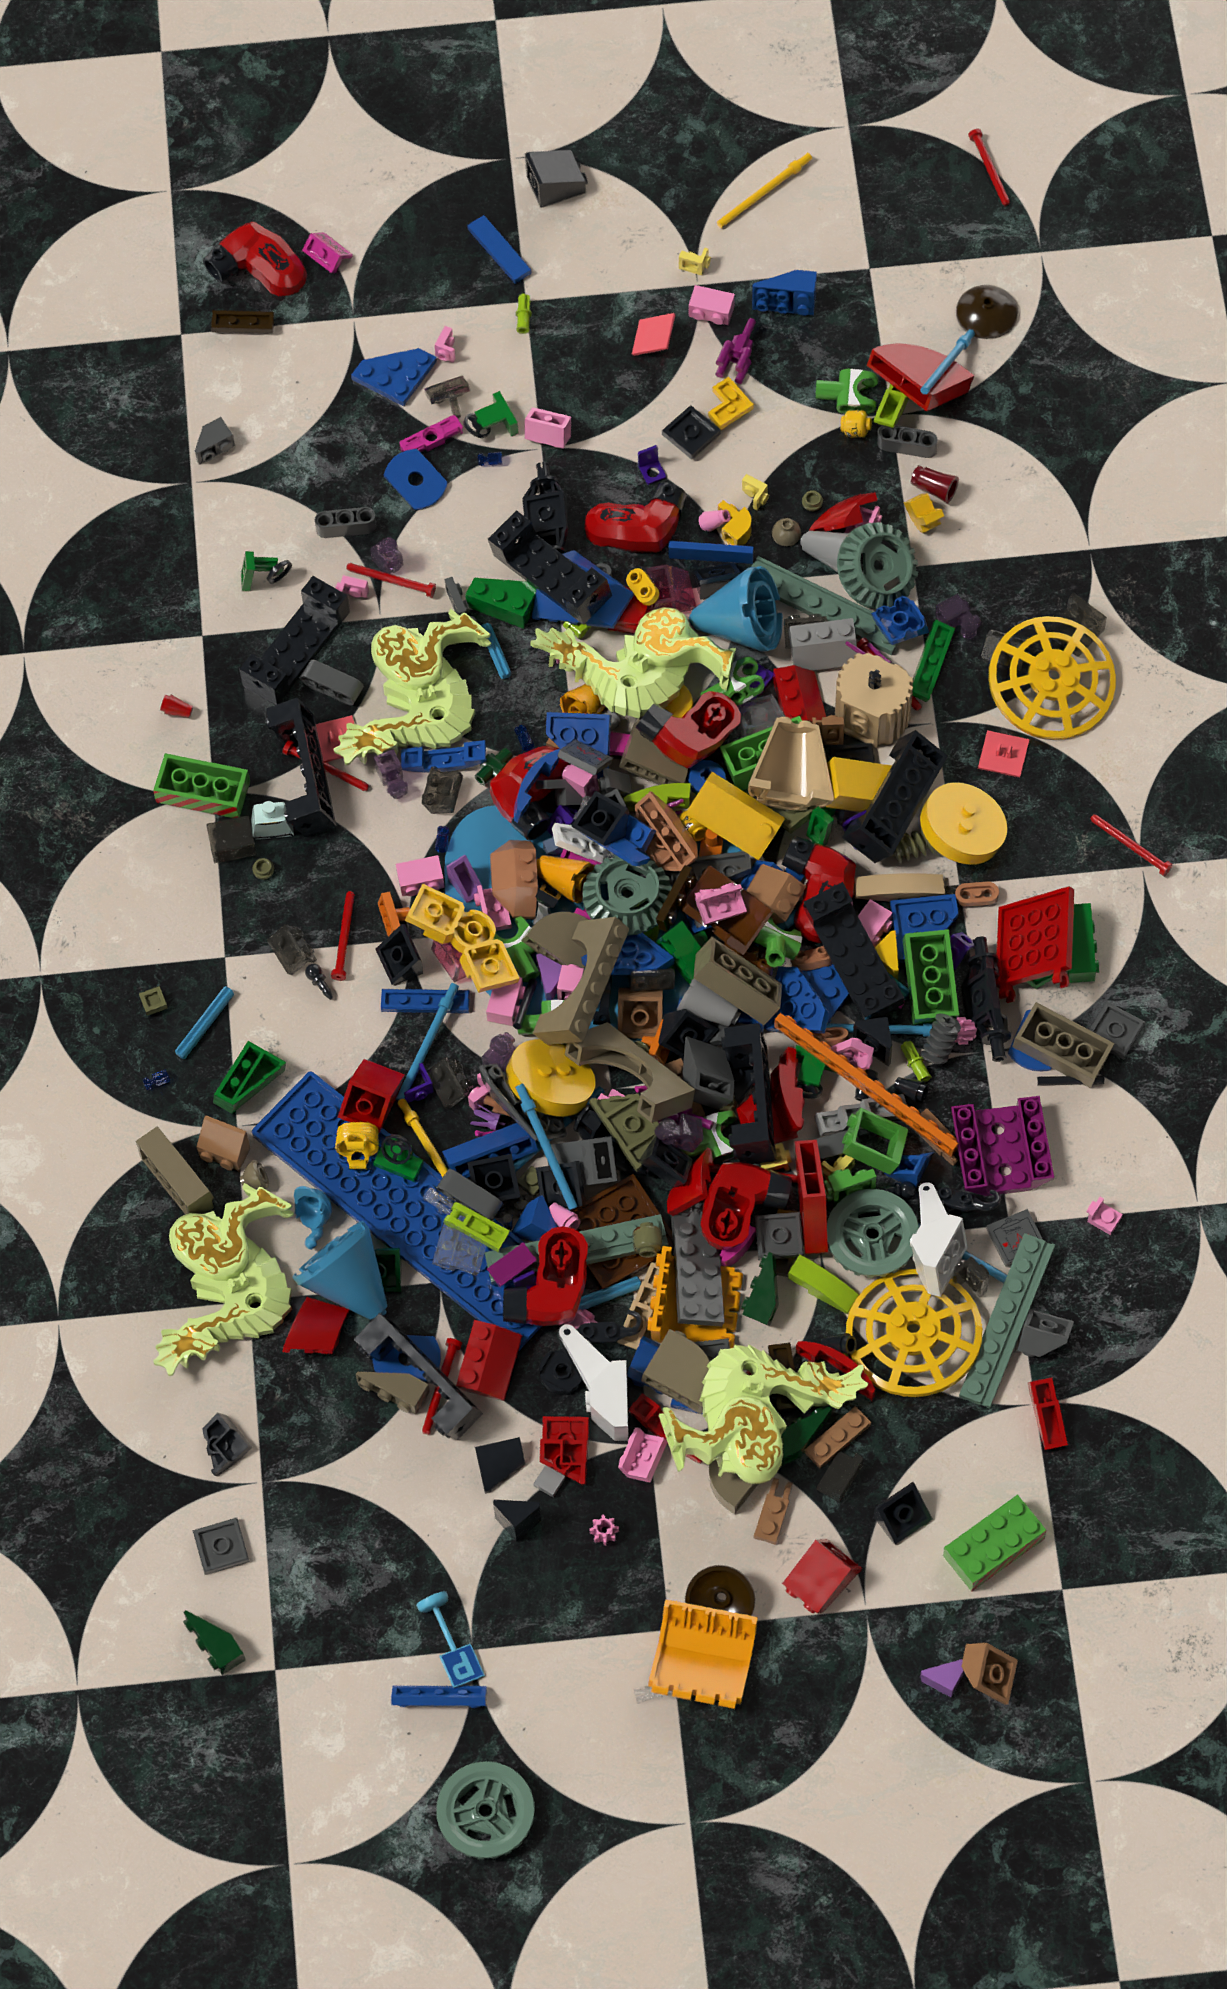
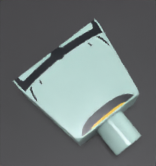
[251,801,294,840]

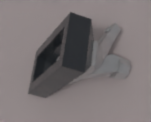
[533,882,562,924]

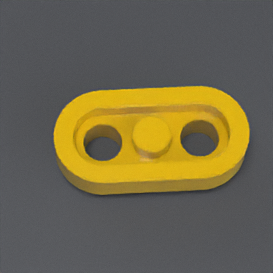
[626,568,659,606]

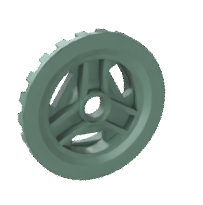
[837,522,918,609]
[582,855,672,935]
[827,1189,919,1278]
[436,1761,534,1860]

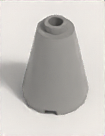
[800,531,849,572]
[677,978,741,1027]

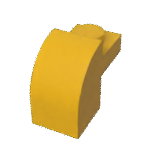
[903,493,944,533]
[718,500,751,546]

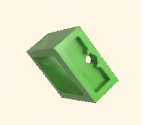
[842,1108,908,1175]

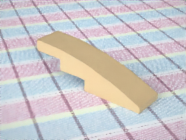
[854,873,945,902]
[617,1262,660,1350]

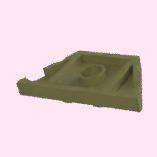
[589,1094,663,1172]

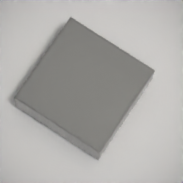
[533,1465,565,1497]

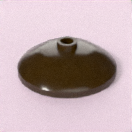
[956,285,1018,339]
[685,1565,755,1616]

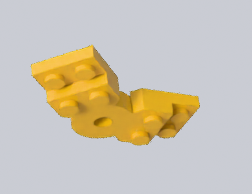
[405,884,520,993]

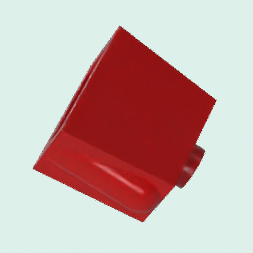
[608,585,652,634]

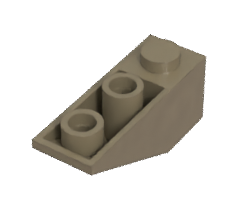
[356,1372,430,1414]

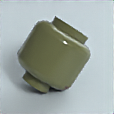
[632,1222,663,1258]

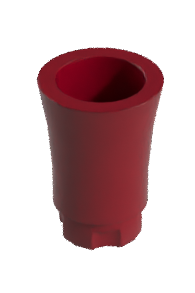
[910,465,959,504]

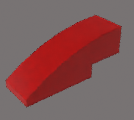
[1027,1378,1068,1450]

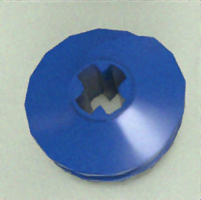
[688,760,726,795]

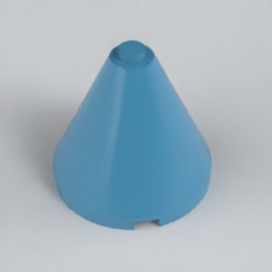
[689,566,783,652]
[292,1221,388,1320]

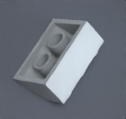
[789,618,857,671]

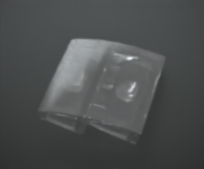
[432,1223,486,1275]

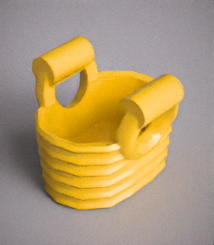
[335,1122,379,1169]

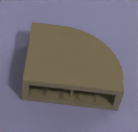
[619,717,688,785]
[521,912,589,968]
[641,1329,710,1414]
[709,1459,758,1515]

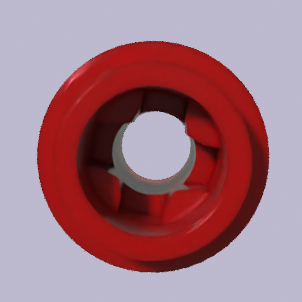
[160,694,193,718]

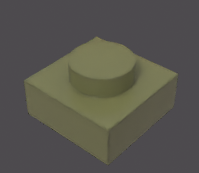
[139,986,167,1016]
[517,1166,539,1198]

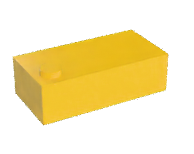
[826,757,892,812]
[685,772,785,860]

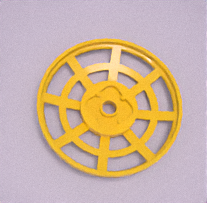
[989,616,1116,740]
[846,1269,983,1397]

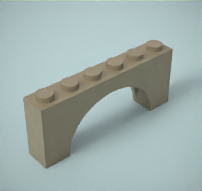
[533,917,629,1045]
[565,1022,695,1123]

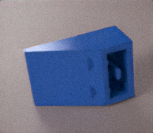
[752,270,817,315]

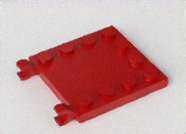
[996,886,1075,1003]

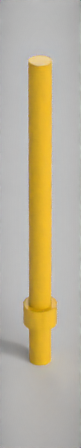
[717,153,812,228]
[397,1098,448,1178]

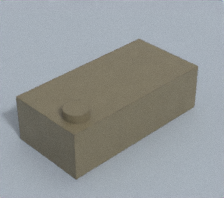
[694,937,782,1025]
[1012,1002,1114,1089]
[136,1126,214,1215]

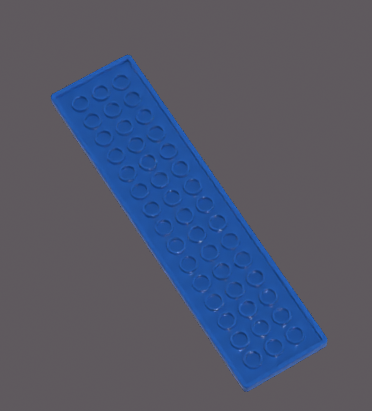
[252,1071,542,1350]

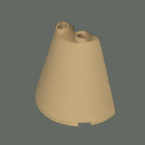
[748,717,834,811]

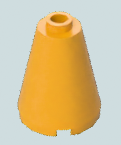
[560,684,606,714]
[536,855,595,903]

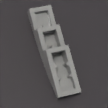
[814,1094,907,1137]

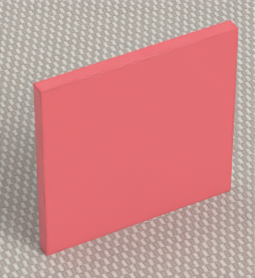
[632,313,675,356]
[316,715,354,762]
[978,730,1029,778]

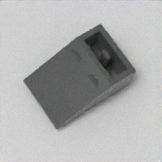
[682,1037,734,1110]
[548,1136,618,1186]

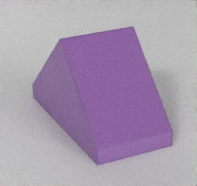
[446,855,484,903]
[536,954,562,1000]
[920,1659,965,1697]

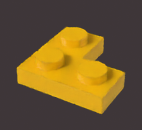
[708,377,754,430]

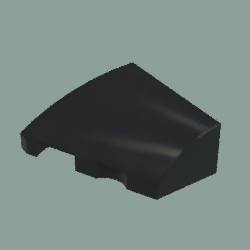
[202,1412,252,1476]
[475,1437,525,1494]

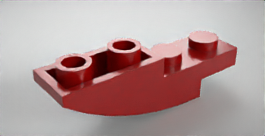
[770,1047,805,1137]

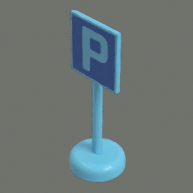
[416,1591,485,1688]

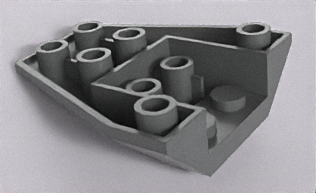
[479,1064,567,1140]

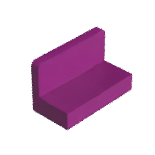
[487,1242,537,1287]

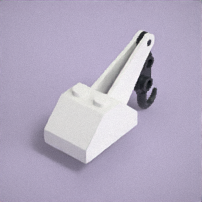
[910,1182,1001,1297]
[559,1310,643,1441]

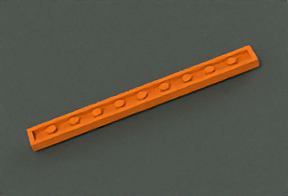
[774,1013,958,1157]

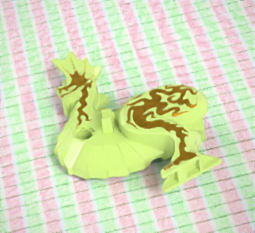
[530,607,736,719]
[334,609,491,765]
[153,1183,294,1376]
[659,1345,868,1484]

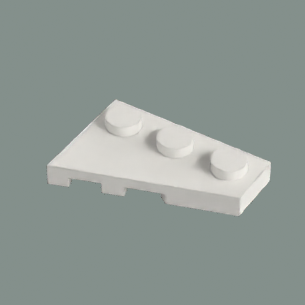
[552,823,615,863]

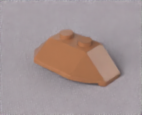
[635,791,698,872]
[490,840,538,919]

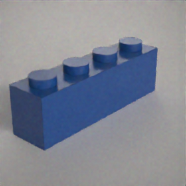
[442,1123,538,1178]

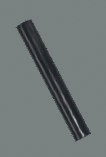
[513,979,537,1030]
[1037,1075,1104,1085]

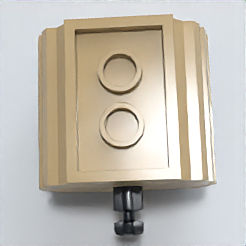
[835,653,913,748]

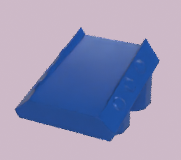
[871,596,929,645]
[627,1336,663,1395]

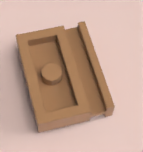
[812,715,844,745]

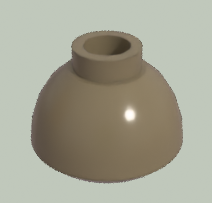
[772,518,801,546]
[240,1160,269,1190]

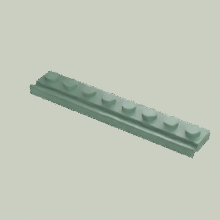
[751,556,899,656]
[484,1214,668,1285]
[959,1233,1055,1409]

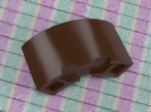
[680,866,773,955]

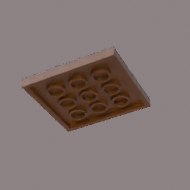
[570,1174,673,1290]

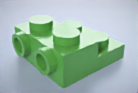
[824,1169,876,1208]

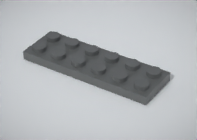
[671,1202,724,1327]

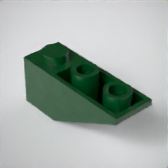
[741,1252,779,1326]
[781,1406,831,1467]
[183,1610,246,1675]

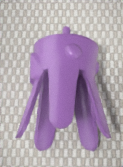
[470,1103,505,1131]

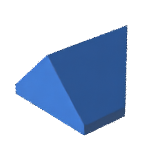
[885,1152,934,1188]
[512,1195,557,1242]

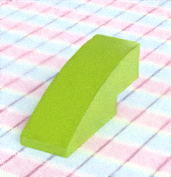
[874,384,909,428]
[624,783,691,812]
[788,1255,859,1314]

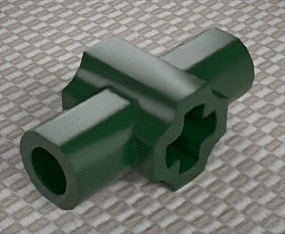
[474,748,513,786]

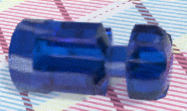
[478,452,503,466]
[514,724,534,751]
[435,826,449,852]
[143,1069,170,1090]

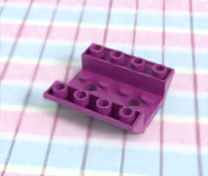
[951,1096,1054,1196]

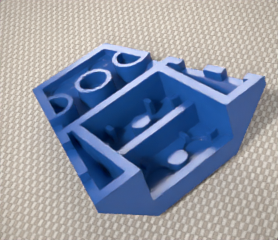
[532,550,634,628]

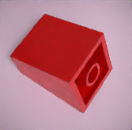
[337,1059,405,1133]
[782,1539,862,1614]

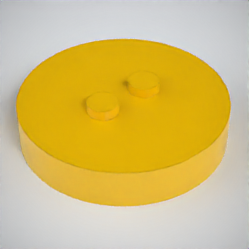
[920,783,1007,864]
[506,1039,595,1116]

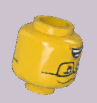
[840,410,872,437]
[679,810,708,841]

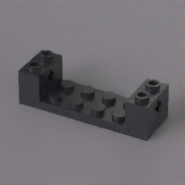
[487,510,613,625]
[239,576,350,705]
[265,698,336,837]
[842,730,948,863]
[803,882,904,1020]
[721,1023,777,1164]
[354,1313,483,1440]

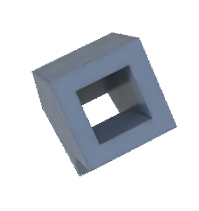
[543,837,563,856]

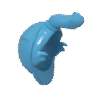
[294,1186,332,1250]

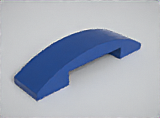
[401,740,486,772]
[514,749,560,823]

